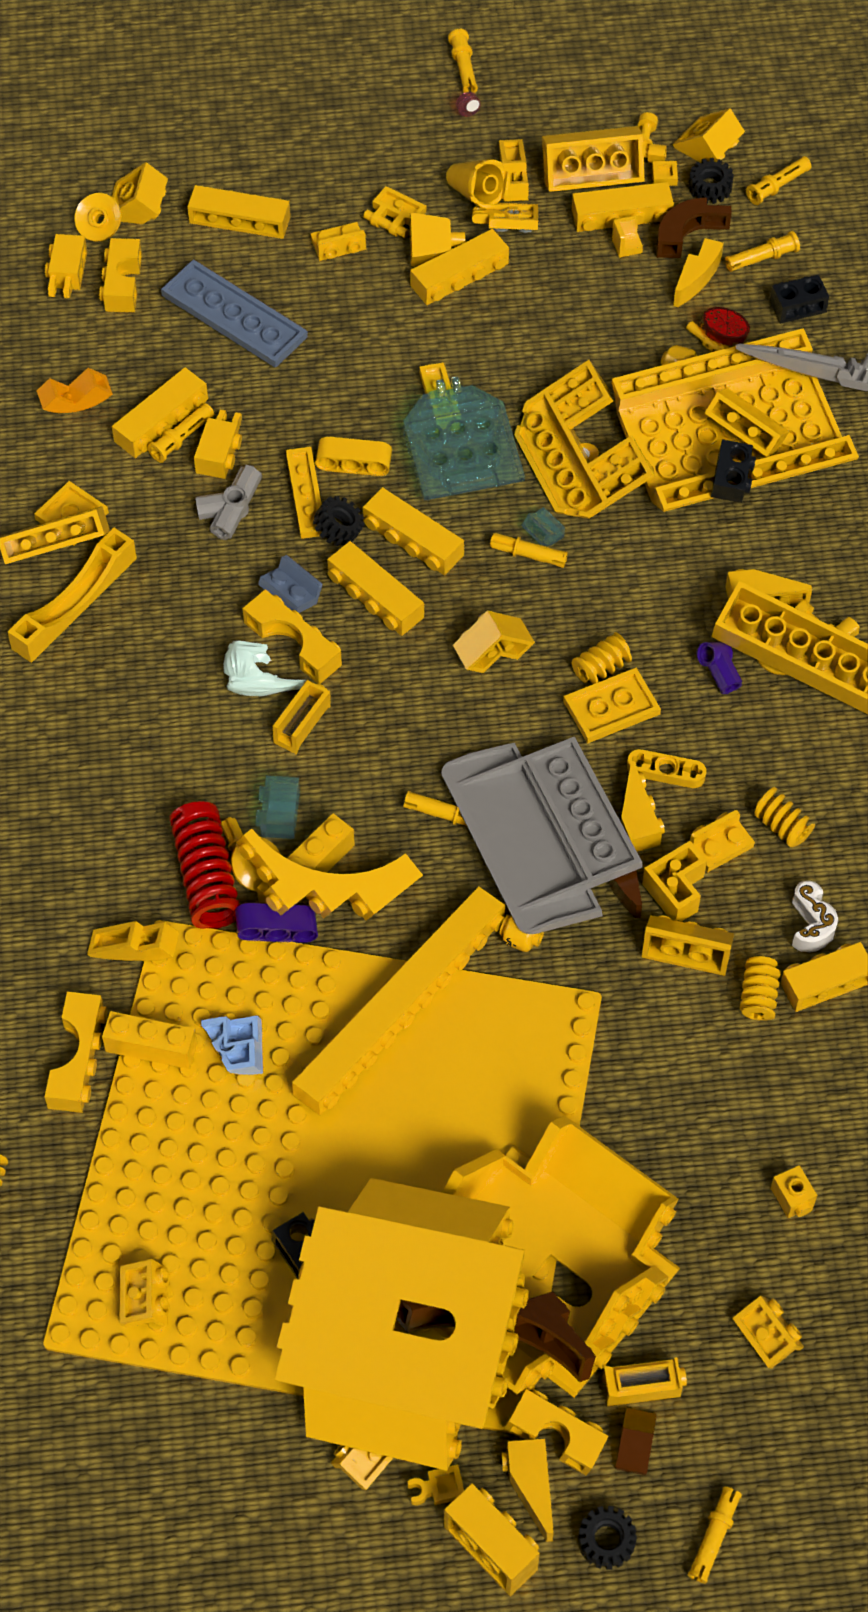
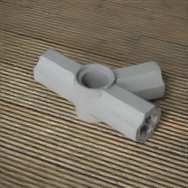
[196,465,262,540]

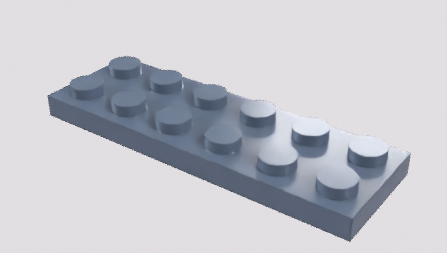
[161,259,308,368]

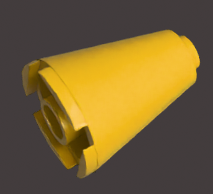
[446,159,510,209]

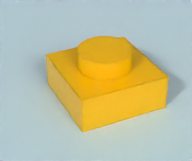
[652,161,678,186]

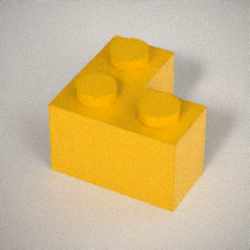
[453,610,535,673]
[642,841,707,922]

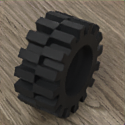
[689,158,734,204]
[313,496,364,547]
[578,1506,637,1570]

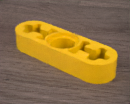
[627,749,706,788]

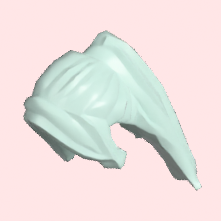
[223,641,307,696]

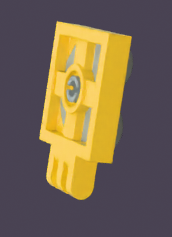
[472,203,538,233]

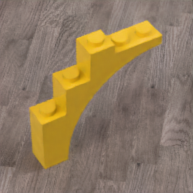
[236,829,423,921]

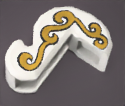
[792,880,838,953]

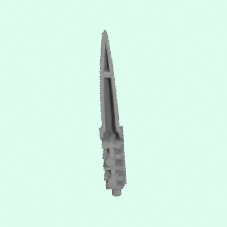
[736,344,868,391]

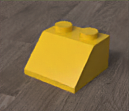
[672,108,745,163]
[112,162,168,225]

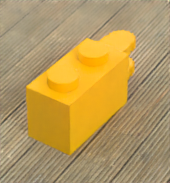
[45,234,87,298]
[194,409,242,479]

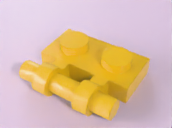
[363,186,427,238]

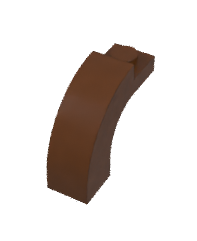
[657,198,732,258]

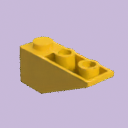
[621,763,665,852]

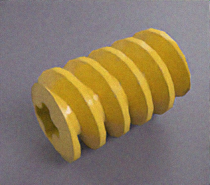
[572,632,632,684]
[755,787,815,847]
[740,956,781,1021]

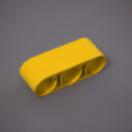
[315,437,392,476]

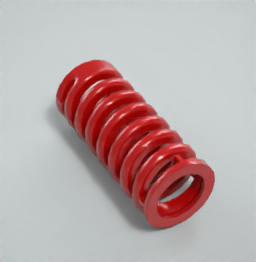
[169,801,240,929]

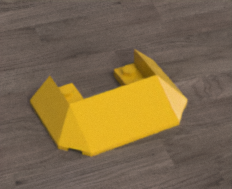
[514,360,655,519]

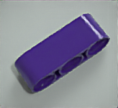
[235,903,318,943]

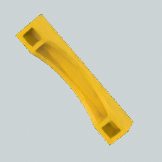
[7,528,137,663]

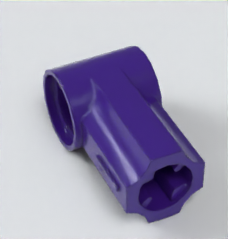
[697,642,742,694]

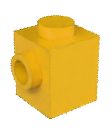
[770,1165,817,1218]

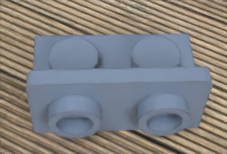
[258,555,322,613]

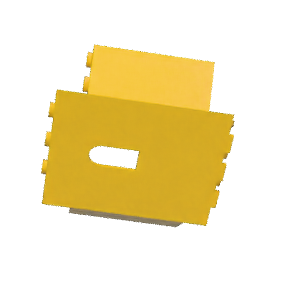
[432,1115,680,1398]
[274,1178,529,1471]

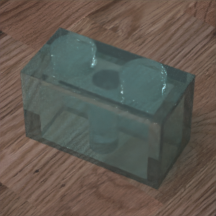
[256,775,300,839]

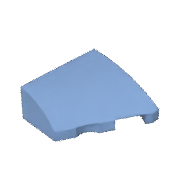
[201,1015,263,1075]

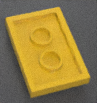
[563,668,661,744]

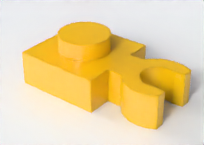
[407,1465,464,1505]

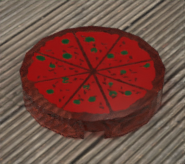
[700,307,750,345]

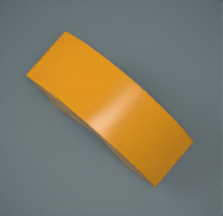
[36,368,113,413]

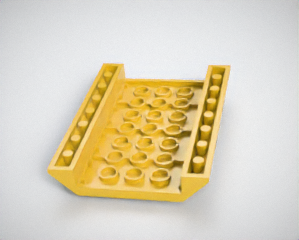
[612,328,859,512]

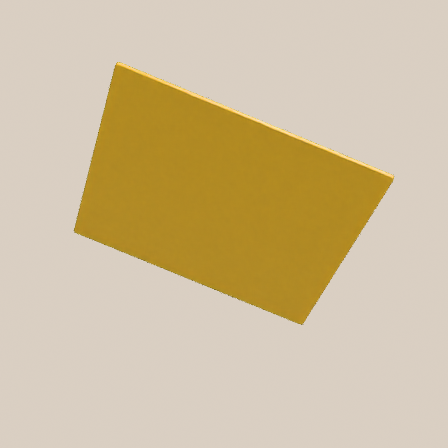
[43,920,602,1434]

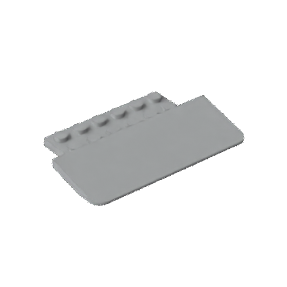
[442,736,642,934]

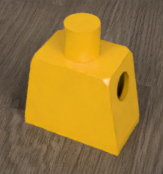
[409,213,465,267]

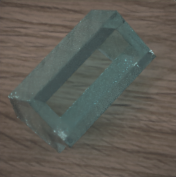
[521,507,565,546]

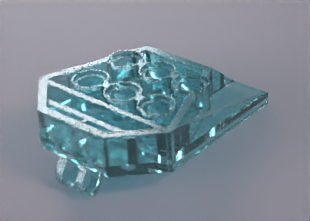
[403,376,525,501]

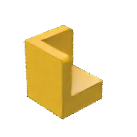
[612,215,643,258]

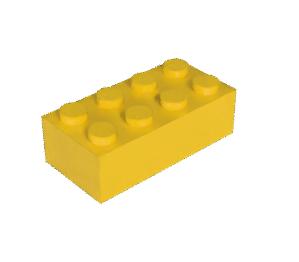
[542,126,644,192]

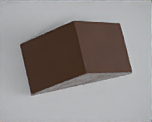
[615,1408,657,1475]

